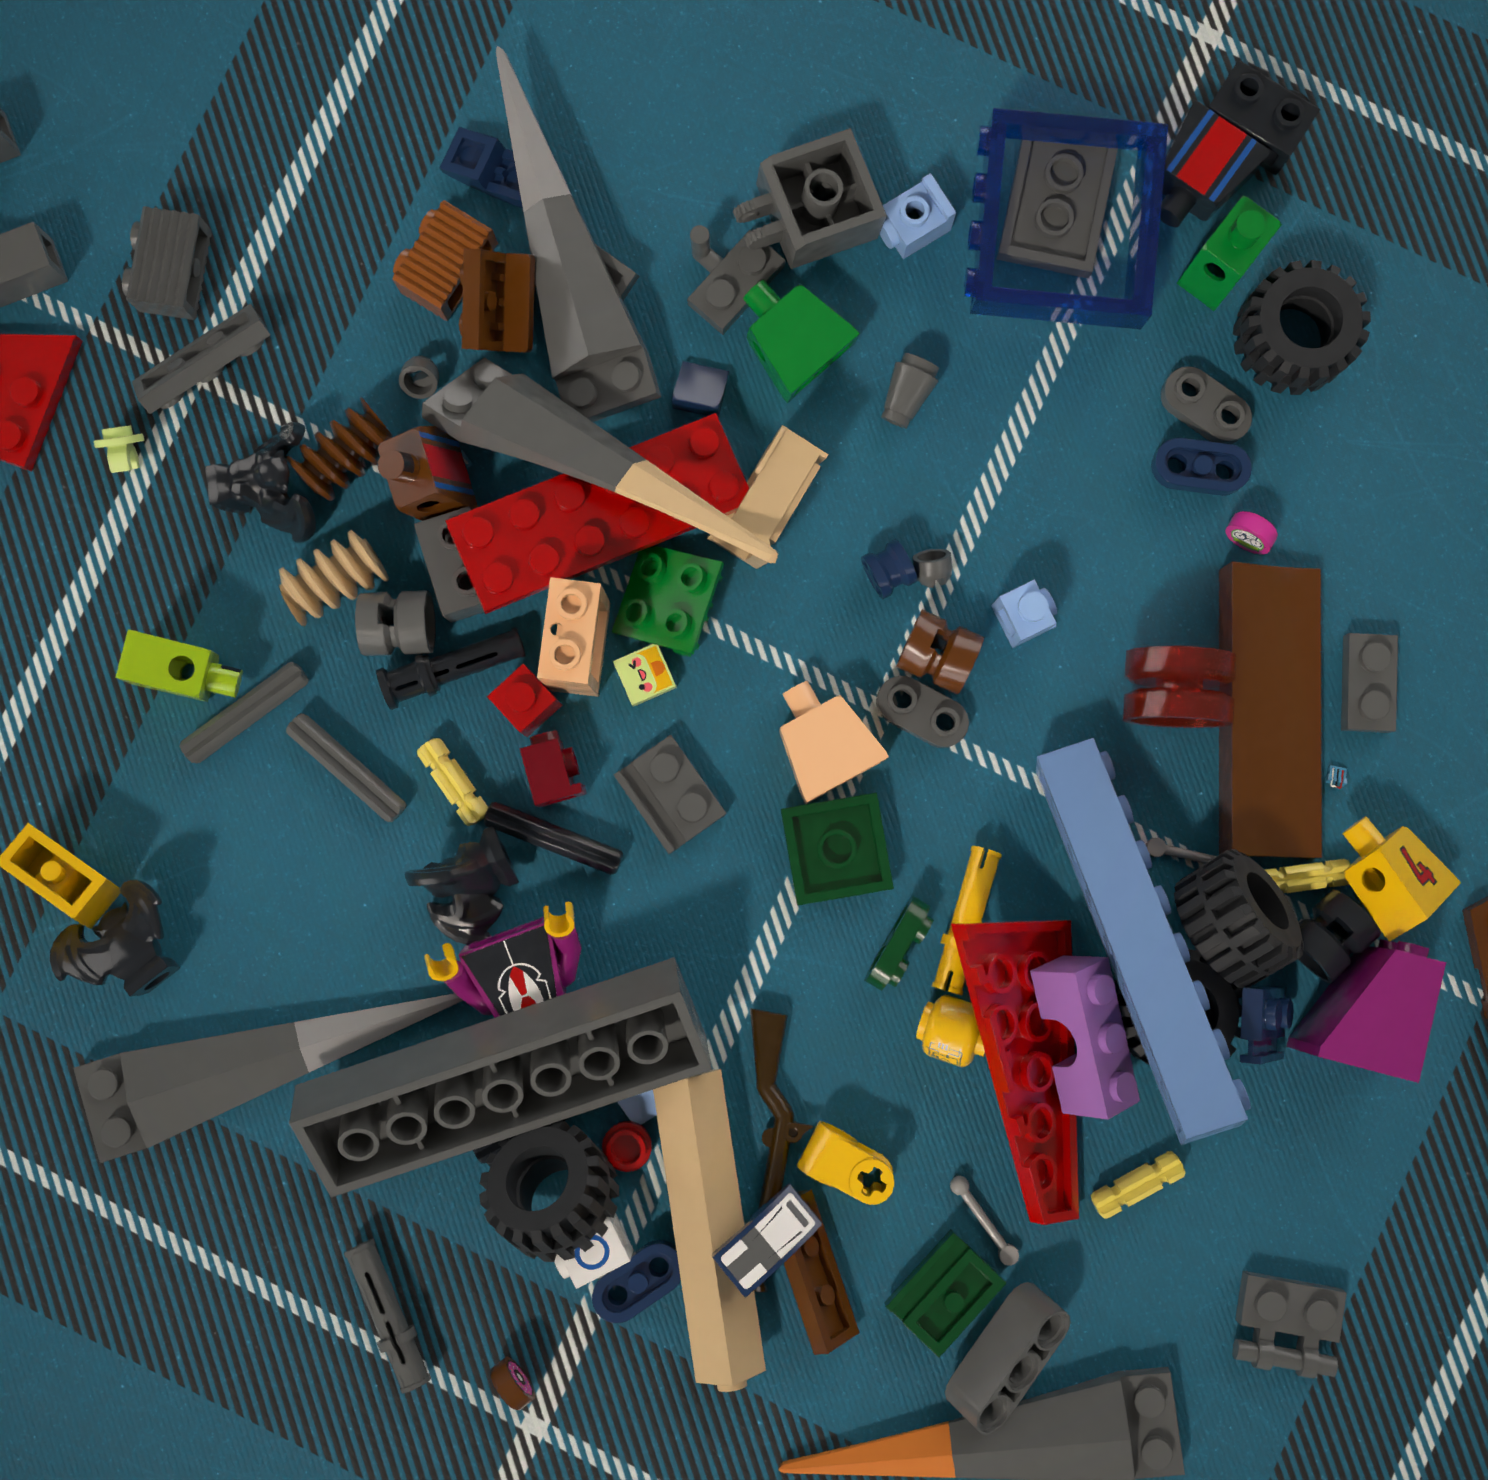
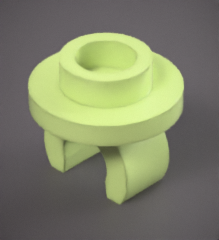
[94,425,145,473]

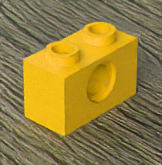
[0,823,121,929]

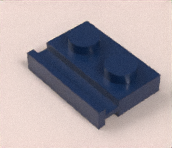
[1240,986,1294,1065]

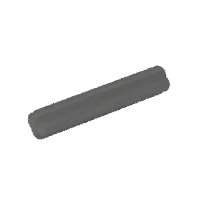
[179,662,309,763]
[286,713,407,822]

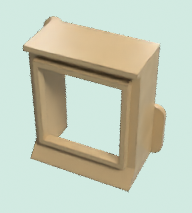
[707,425,829,569]

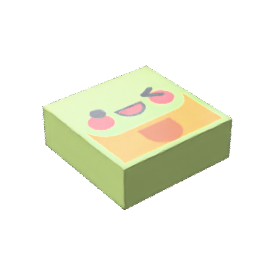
[613,644,677,707]

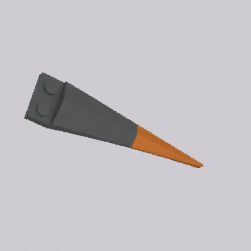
[778,1367,1185,1480]

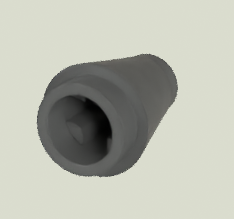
[881,353,939,429]

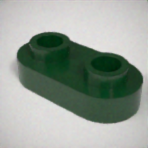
[864,896,934,991]

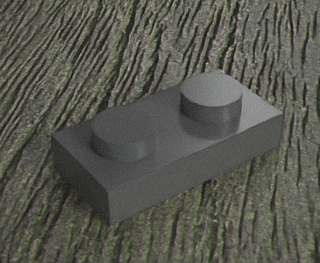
[1341,633,1398,733]

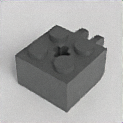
[733,128,887,269]

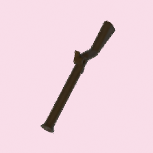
[750,1008,814,1292]

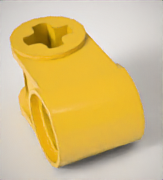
[796,1121,895,1205]

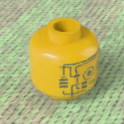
[916,995,985,1067]

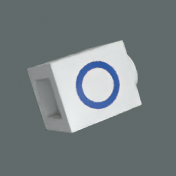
[554,1213,634,1289]

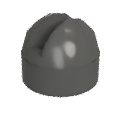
[399,356,439,399]
[913,549,953,588]

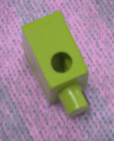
[115,629,243,702]

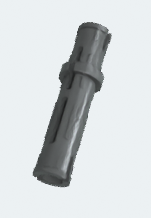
[344,1239,431,1394]

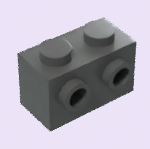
[414,506,484,623]

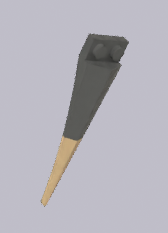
[422,357,778,563]

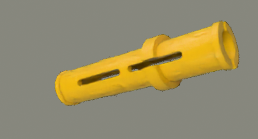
[931,845,1002,996]

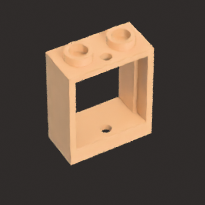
[537,577,611,697]

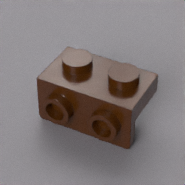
[459,249,535,353]

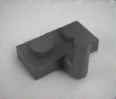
[687,225,785,335]

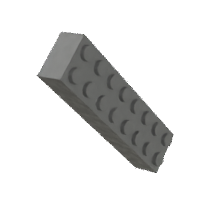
[289,957,712,1197]

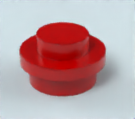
[602,1121,652,1172]

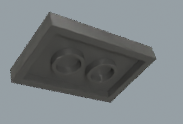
[996,117,1120,279]

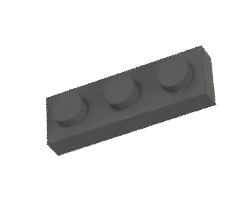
[132,303,270,414]

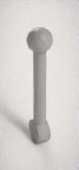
[1146,838,1217,864]
[950,1176,1019,1266]

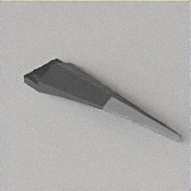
[496,46,662,422]
[73,994,463,1163]

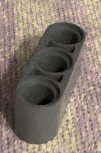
[945,1282,1071,1435]

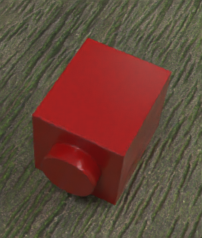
[487,664,562,738]

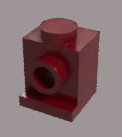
[519,730,587,807]

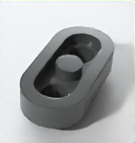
[1161,367,1252,444]
[876,676,969,748]

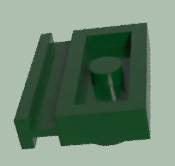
[884,1229,1007,1358]

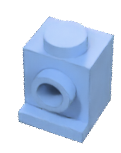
[880,173,956,259]
[991,579,1057,648]

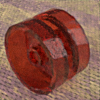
[1123,646,1236,728]

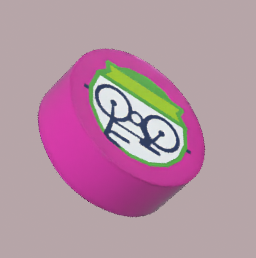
[1225,511,1278,554]

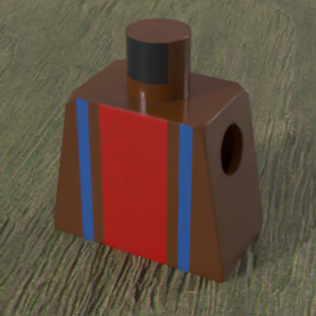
[378,426,478,521]

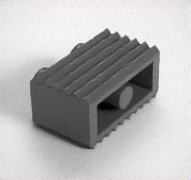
[122,206,212,320]

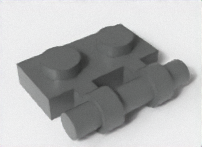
[1232,1271,1347,1379]

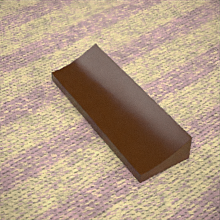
[1219,561,1322,858]

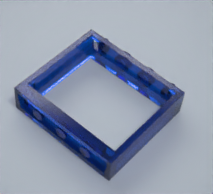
[964,108,1168,330]

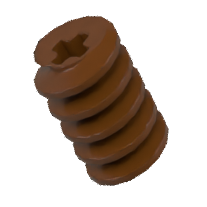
[286,397,392,501]

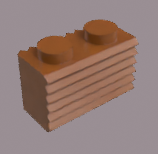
[393,200,498,321]

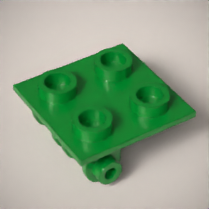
[612,546,724,658]

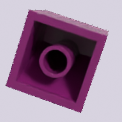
[1286,939,1446,1083]

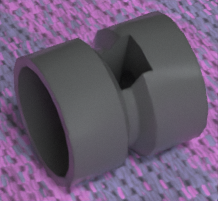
[355,590,436,656]

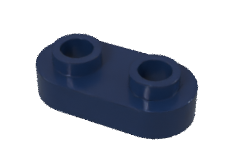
[1151,438,1252,496]
[592,1240,681,1323]

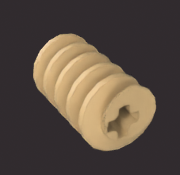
[279,530,389,627]

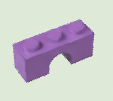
[1030,955,1140,1120]

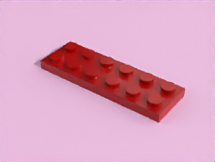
[445,413,749,614]

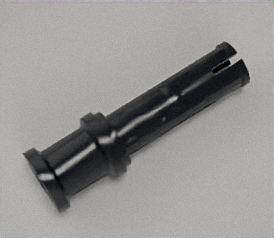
[376,627,526,710]

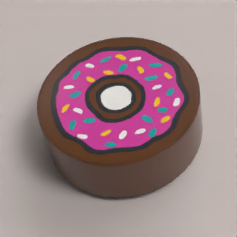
[490,1356,535,1410]

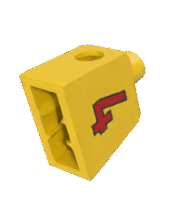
[1342,816,1461,942]

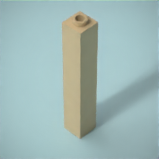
[653,1069,766,1392]

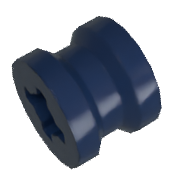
[861,539,918,599]

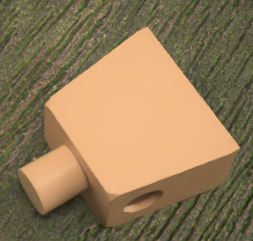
[779,680,889,804]

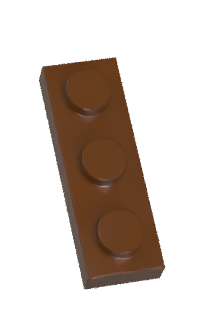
[784,1189,860,1355]

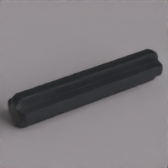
[484,802,623,875]

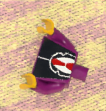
[424,901,582,1018]

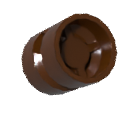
[896,609,984,694]

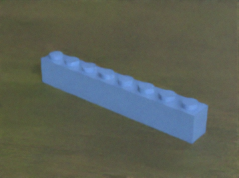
[1036,738,1251,1145]

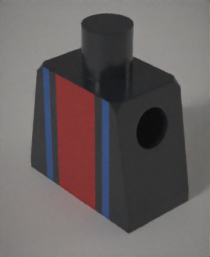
[1152,100,1271,227]

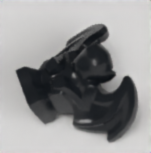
[206,422,316,543]
[405,825,519,945]
[50,879,180,997]

